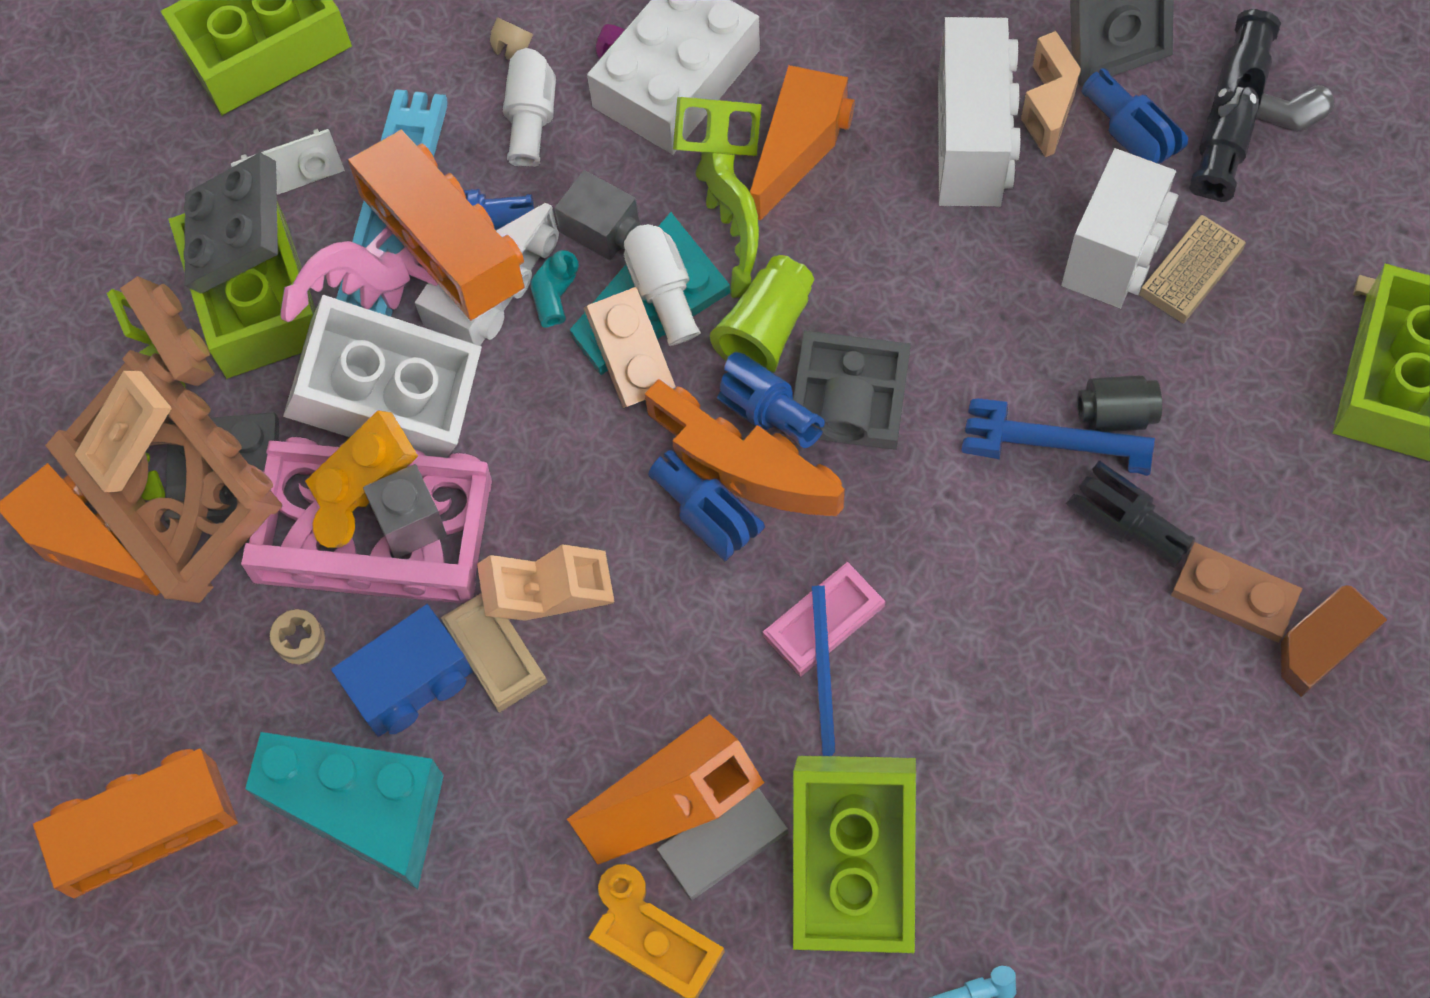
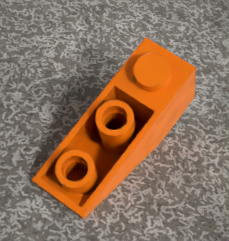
[0,463,160,596]
[567,714,764,865]

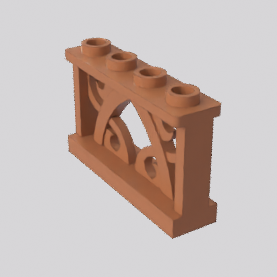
[45,350,283,603]

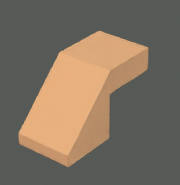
[1021,31,1081,157]
[477,544,615,621]

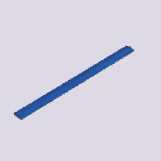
[812,585,835,756]

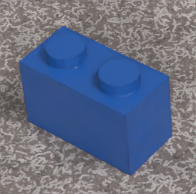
[331,603,473,737]

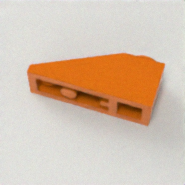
[750,65,855,220]

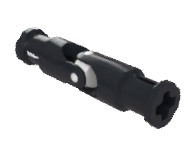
[1189,9,1281,202]

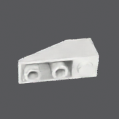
[415,203,559,346]

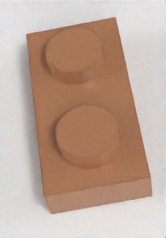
[120,276,215,387]
[1171,542,1303,643]

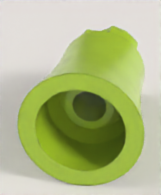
[710,255,815,373]

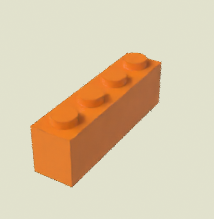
[348,129,525,321]

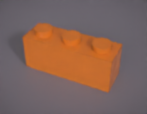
[33,748,238,899]

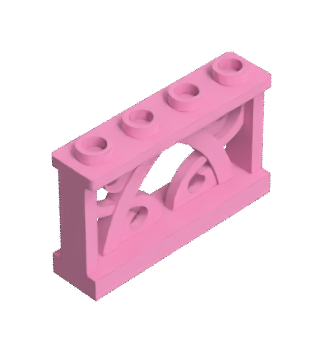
[241,437,492,603]

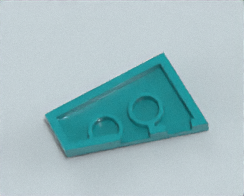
[570,212,731,376]

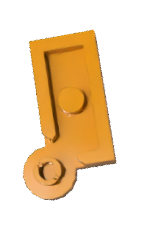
[305,410,418,548]
[589,864,725,998]

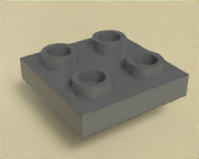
[184,152,278,293]
[793,330,911,450]

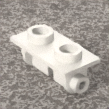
[231,129,345,195]

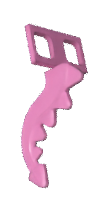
[281,226,438,322]

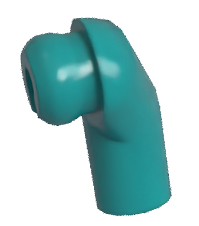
[530,250,579,328]

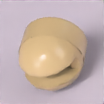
[490,17,533,60]

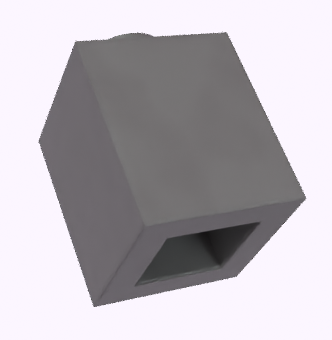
[555,170,641,261]
[363,464,447,558]

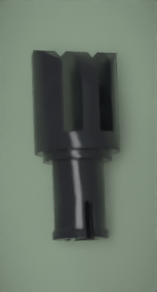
[1065,460,1195,568]

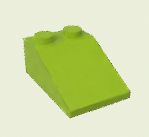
[793,756,916,953]

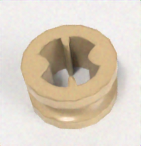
[270,609,325,665]

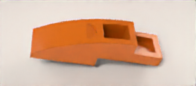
[645,379,845,516]

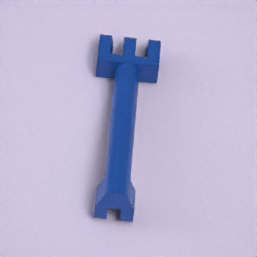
[961,398,1155,476]

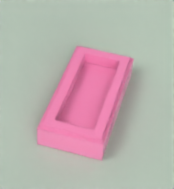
[763,562,885,677]

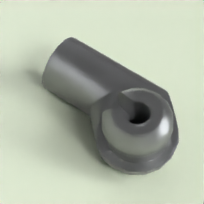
[1256,85,1334,131]

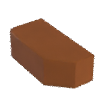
[1281,585,1387,697]

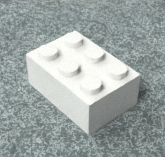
[587,0,760,155]
[938,17,1020,207]
[283,295,482,458]

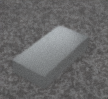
[657,788,788,901]

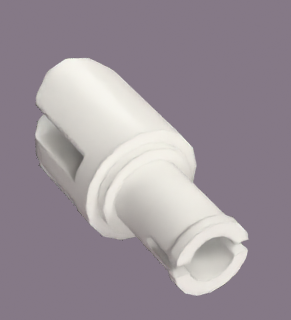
[503,48,556,167]
[624,224,701,346]

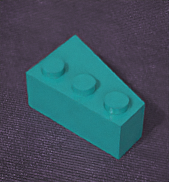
[245,732,444,889]

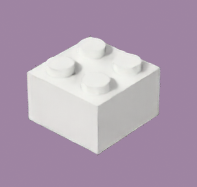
[1061,148,1179,309]

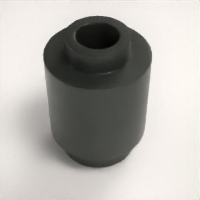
[1077,375,1162,432]

